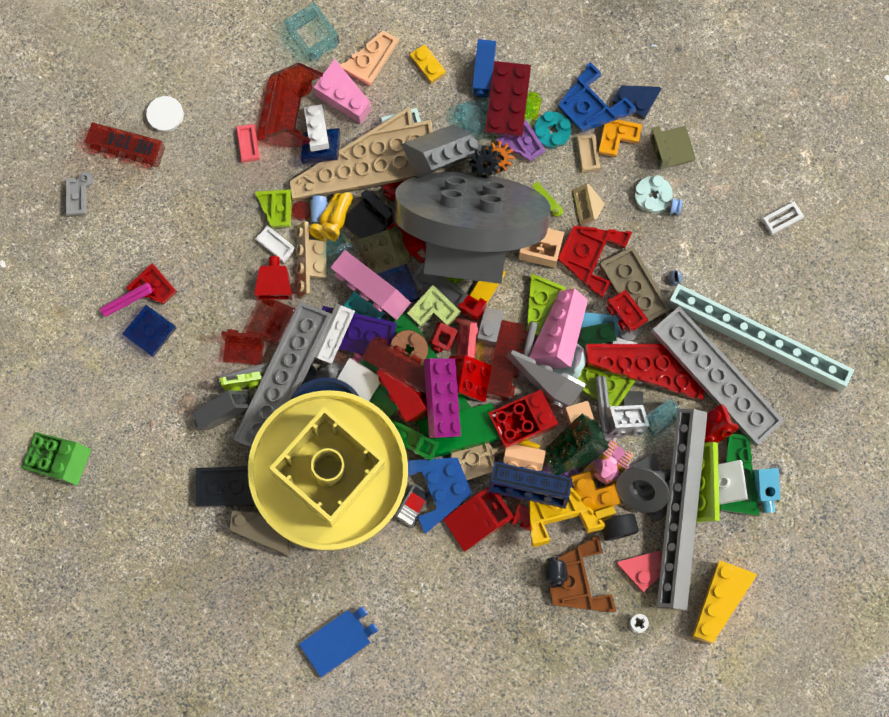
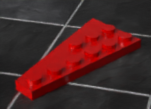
[585,344,704,401]

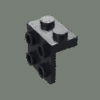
[344,189,394,239]

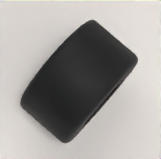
[602,513,639,541]

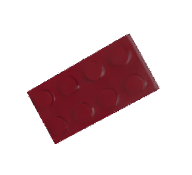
[485,61,531,138]

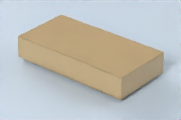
[576,134,600,173]

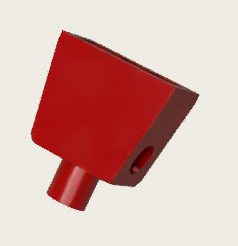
[255,256,293,300]

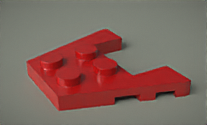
[558,226,632,298]

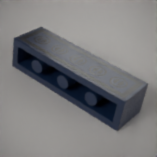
[488,462,572,509]

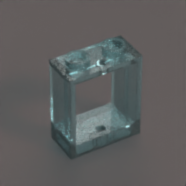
[284,2,340,62]

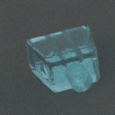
[647,398,680,437]

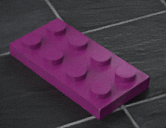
[424,358,461,438]

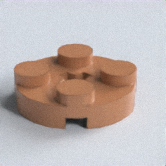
[389,330,428,369]

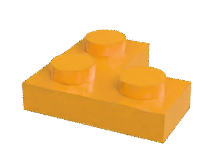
[598,120,642,157]
[571,470,621,511]

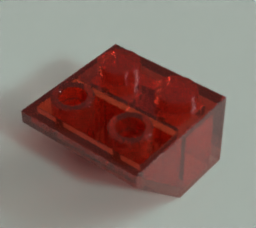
[246,298,295,347]

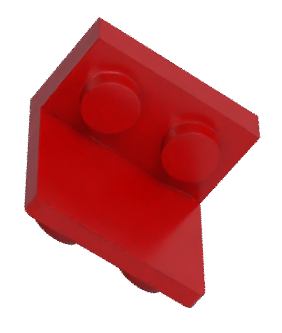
[449,355,492,402]

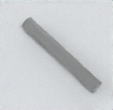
[518,322,537,379]

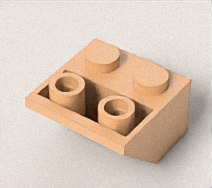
[519,228,564,268]
[503,445,546,471]

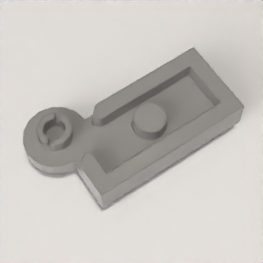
[66,172,94,216]

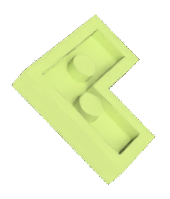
[407,285,461,326]

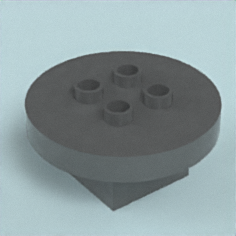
[393,172,551,284]

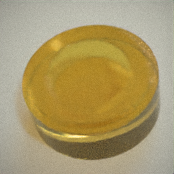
[476,342,485,362]

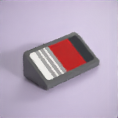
[395,483,431,528]

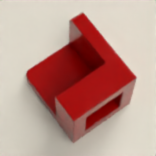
[457,295,487,322]

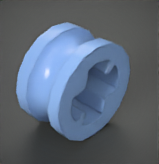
[670,198,683,216]

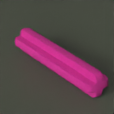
[100,283,152,317]

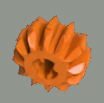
[484,141,515,173]

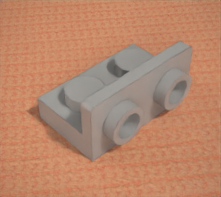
[606,405,649,438]

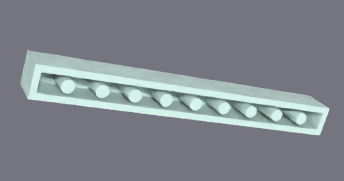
[668,284,854,392]

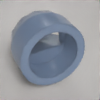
[667,270,683,286]

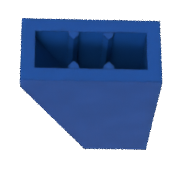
[472,39,496,98]

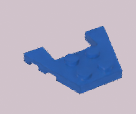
[558,62,636,132]
[408,457,472,533]

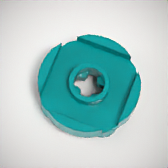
[534,111,572,149]

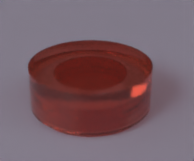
[292,201,311,221]

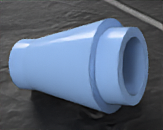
[310,196,328,224]

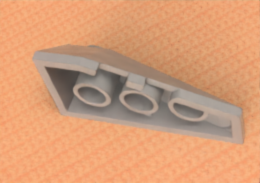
[505,350,586,409]

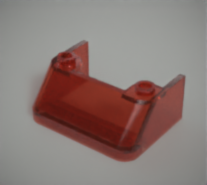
[257,62,323,148]

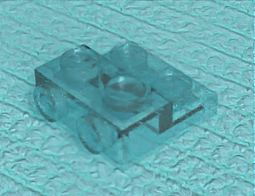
[454,97,492,141]

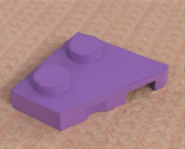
[496,120,546,162]

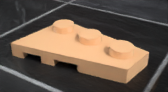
[340,31,399,86]

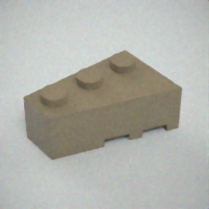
[230,511,291,557]

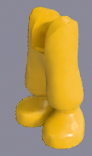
[308,192,353,242]

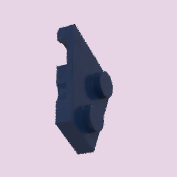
[612,85,662,120]

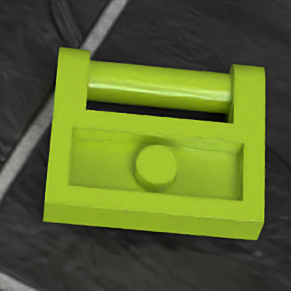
[532,181,564,217]

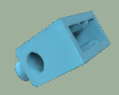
[753,468,781,513]

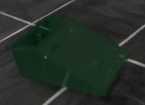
[544,413,609,475]

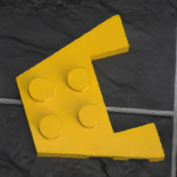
[528,487,605,548]

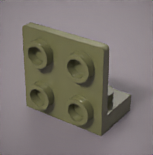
[650,126,696,169]

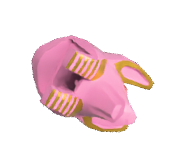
[583,440,634,487]

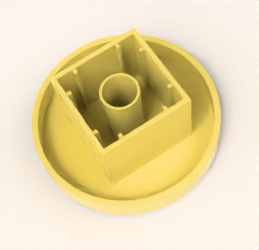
[248,391,408,551]

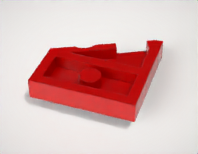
[126,263,178,304]

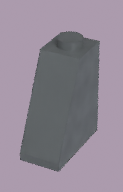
[192,390,251,430]

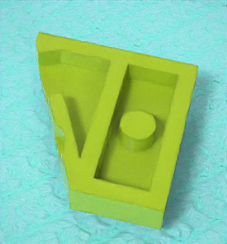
[255,189,292,228]
[220,371,262,391]

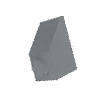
[477,307,504,348]

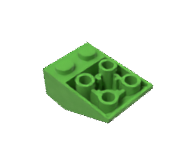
[21,432,92,486]

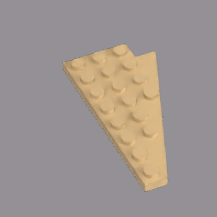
[290,107,440,201]

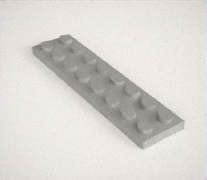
[233,302,332,448]
[651,306,784,447]

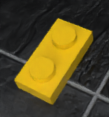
[410,44,446,84]

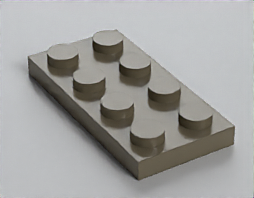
[600,246,671,329]

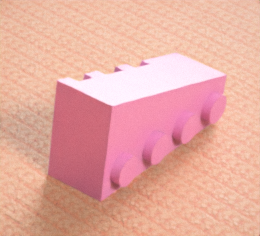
[330,250,411,320]
[529,289,588,369]

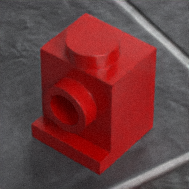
[429,322,458,353]
[512,505,530,531]

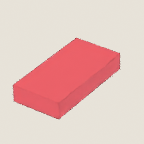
[236,124,260,163]

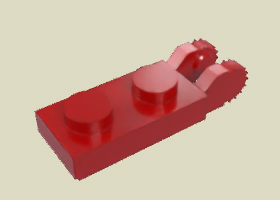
[388,222,427,265]

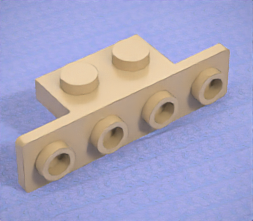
[295,221,327,298]

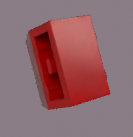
[377,370,428,422]
[488,389,558,448]
[443,487,514,552]

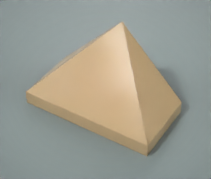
[573,184,605,226]

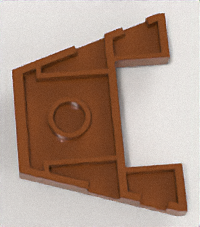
[549,536,616,613]

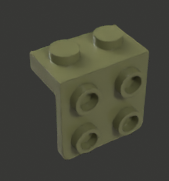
[357,226,410,273]

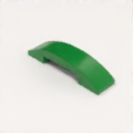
[388,417,440,461]

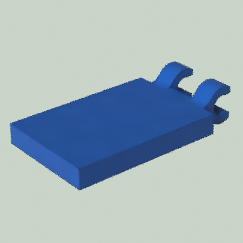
[299,606,379,678]

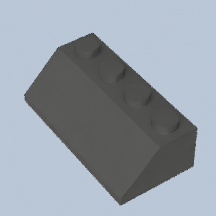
[401,124,481,179]

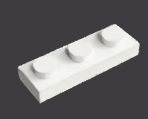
[304,104,329,152]
[315,303,355,363]

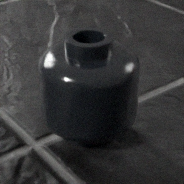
[541,557,568,588]

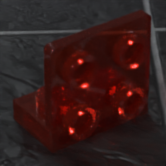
[221,329,264,366]

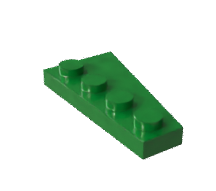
[719,434,760,517]

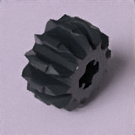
[469,145,501,178]

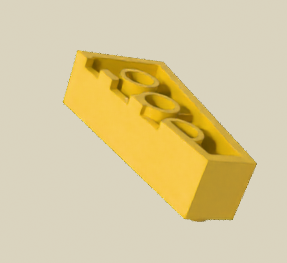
[691,560,758,645]

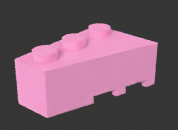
[314,59,371,125]

